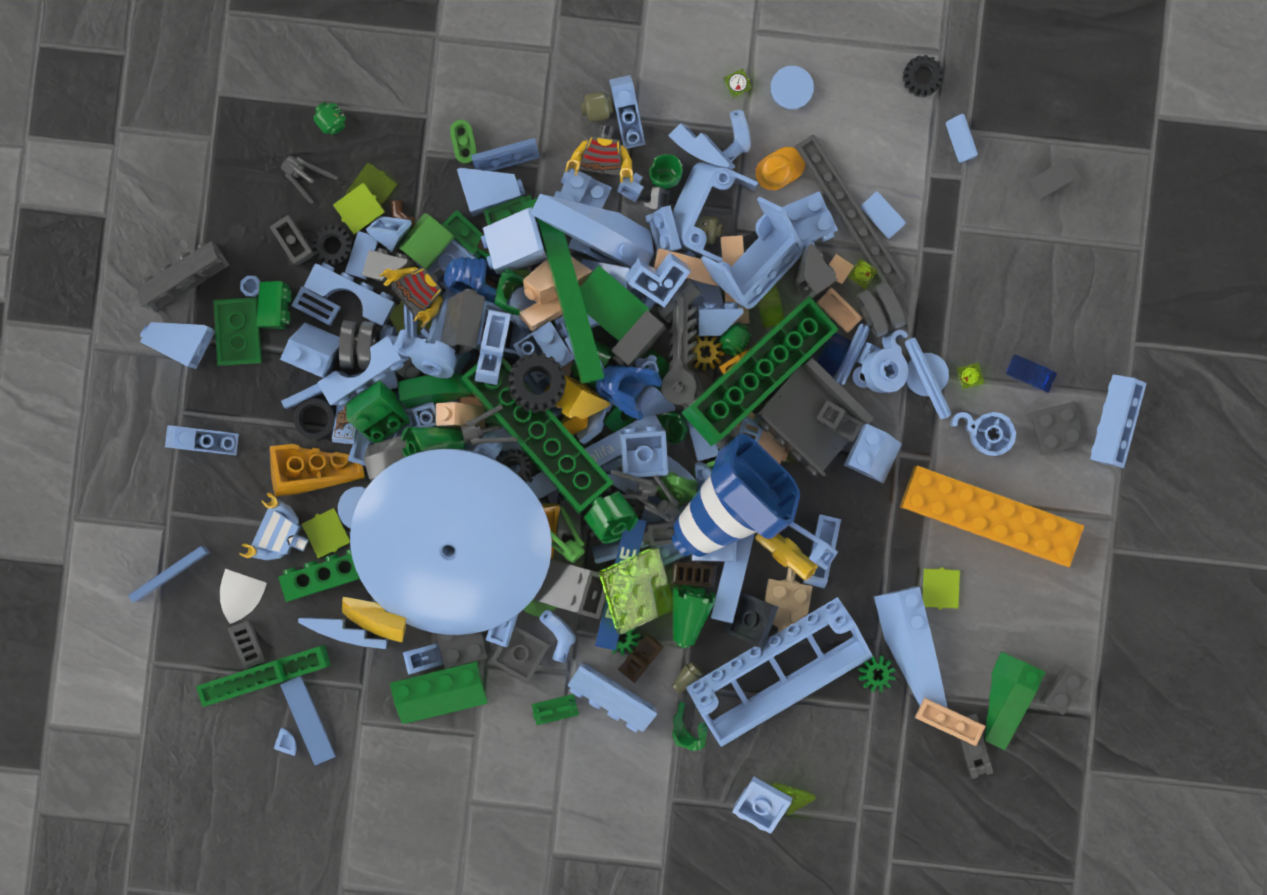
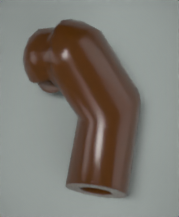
[391,200,415,228]

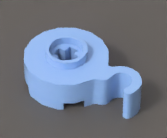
[393,330,459,378]
[861,330,908,393]
[950,412,1016,456]

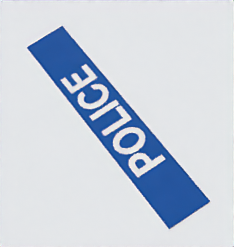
[595,519,647,650]

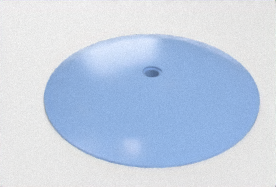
[350,449,551,635]

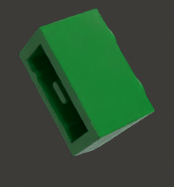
[257,281,292,329]
[346,380,410,444]

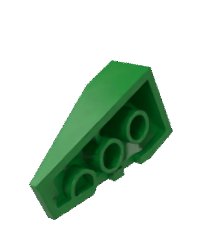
[984,652,1045,750]

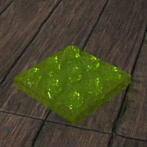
[599,547,673,634]

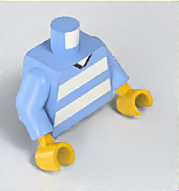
[239,493,309,560]

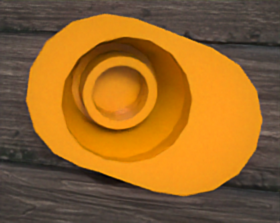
[755,147,805,190]

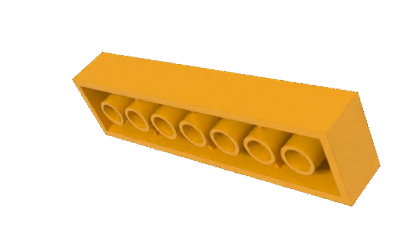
[900,466,1084,567]

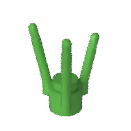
[550,507,585,563]

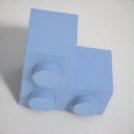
[626,252,691,307]

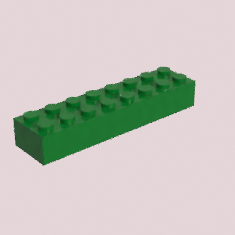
[682,296,838,446]
[461,358,614,514]

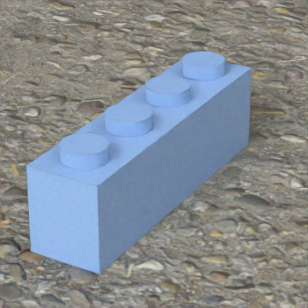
[1090,375,1147,468]

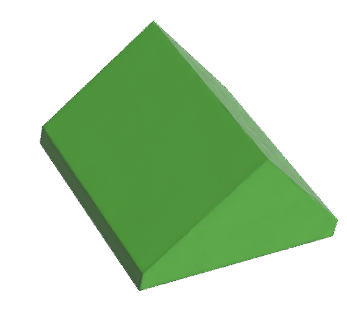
[397,213,455,271]

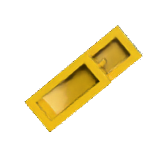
[342,597,406,642]

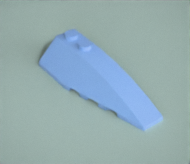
[531,194,654,269]
[874,586,947,708]

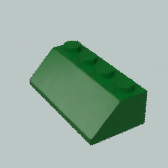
[390,660,488,724]

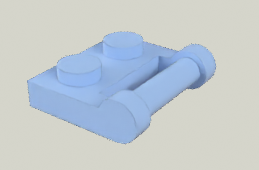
[645,206,681,256]

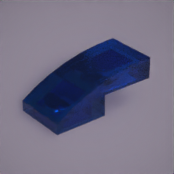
[1005,354,1057,393]

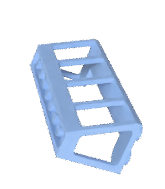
[686,597,873,747]

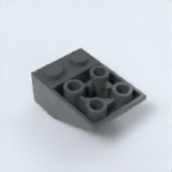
[534,559,611,619]

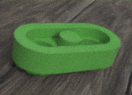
[450,120,477,164]

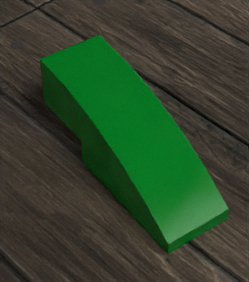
[398,374,472,408]

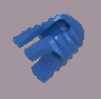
[444,257,500,303]
[595,365,663,420]

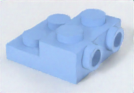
[554,169,612,209]
[782,191,838,250]
[619,424,668,477]
[732,777,793,834]

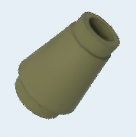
[671,662,704,694]

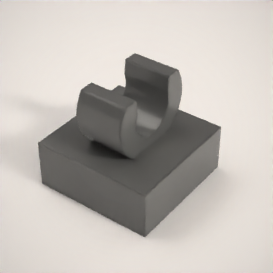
[644,187,671,211]

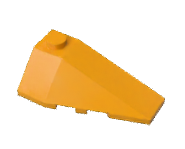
[270,444,365,497]

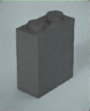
[440,289,485,355]
[611,311,666,367]

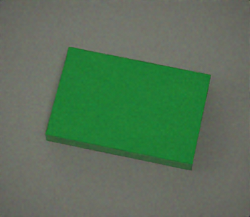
[580,265,650,341]
[213,297,262,366]

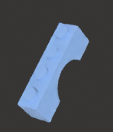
[304,262,397,327]
[317,336,409,407]

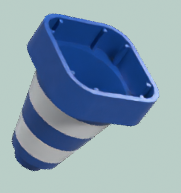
[672,433,800,557]

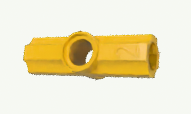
[755,533,818,581]

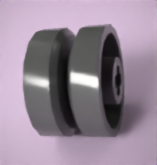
[857,281,906,338]
[339,320,377,370]

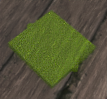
[346,163,397,206]

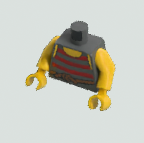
[565,125,633,183]
[379,267,444,328]

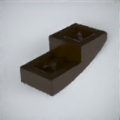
[617,633,664,683]

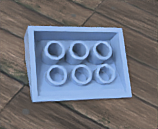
[568,662,657,733]

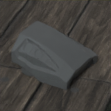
[364,436,406,481]

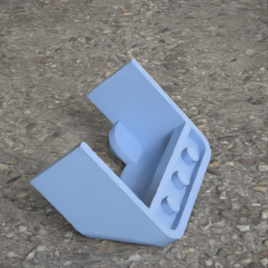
[672,162,758,263]
[701,196,803,309]

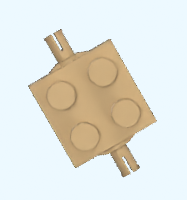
[765,567,812,633]

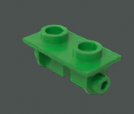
[531,694,579,725]

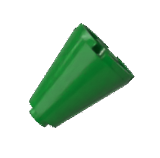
[401,427,465,458]
[673,585,716,648]

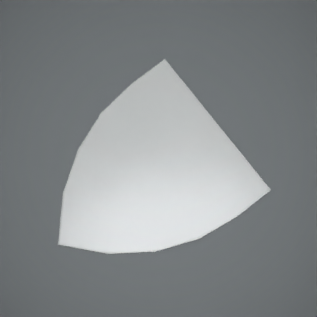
[220,569,267,624]

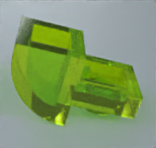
[757,284,784,328]

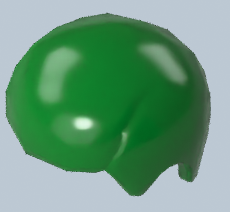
[649,154,683,189]
[657,411,689,444]

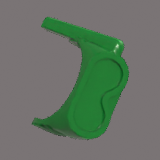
[494,268,525,316]
[672,702,708,751]

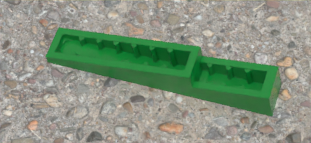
[196,644,331,707]

